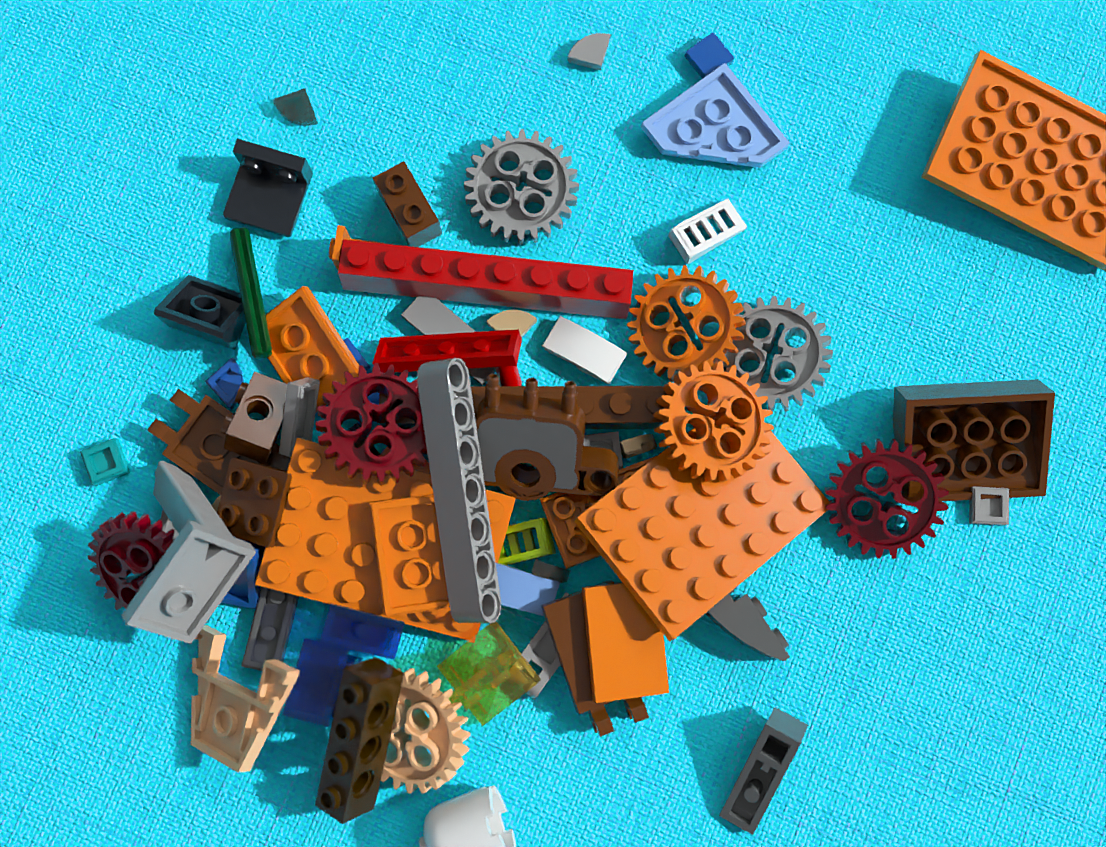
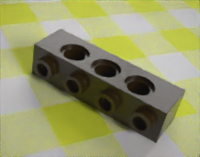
[315,657,404,824]

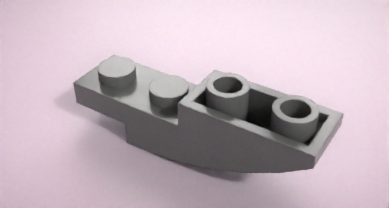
[705,590,790,661]

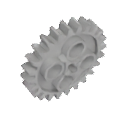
[464,129,579,245]
[723,296,833,412]

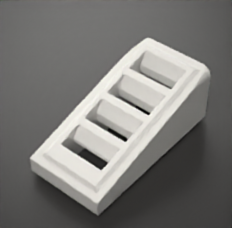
[668,198,747,265]

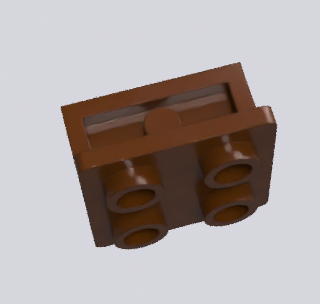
[217,458,292,548]

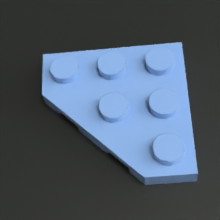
[641,63,790,168]

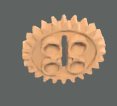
[381,668,471,794]

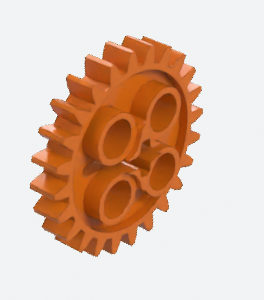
[627,265,746,382]
[653,361,774,482]

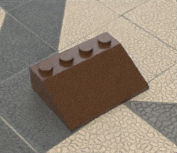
[893,379,1055,501]

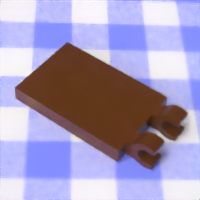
[147,389,292,495]
[541,580,649,737]

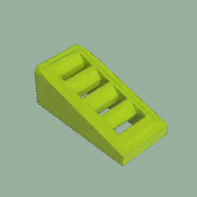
[498,518,556,565]

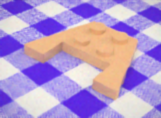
[191,625,299,773]

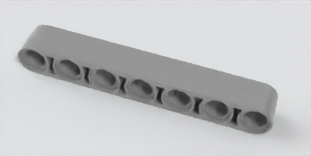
[417,358,501,623]

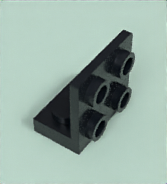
[223,138,313,237]

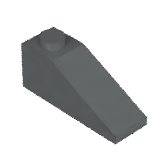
[719,707,809,835]

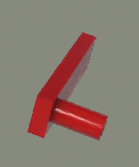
[372,329,522,386]

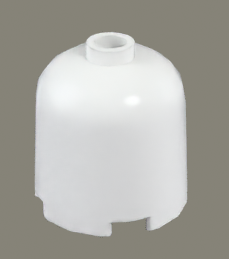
[419,786,516,847]

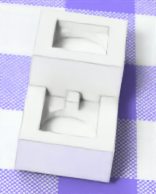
[542,316,627,384]

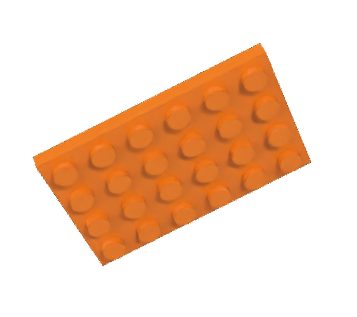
[921,50,1106,272]
[574,404,829,642]
[255,438,516,642]

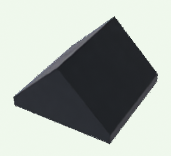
[154,275,246,350]

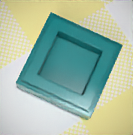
[80,438,130,486]

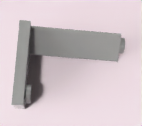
[121,461,256,644]

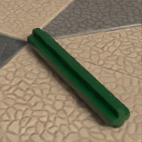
[230,227,272,359]

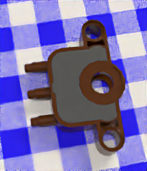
[475,374,619,501]

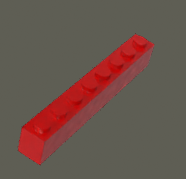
[338,239,634,319]

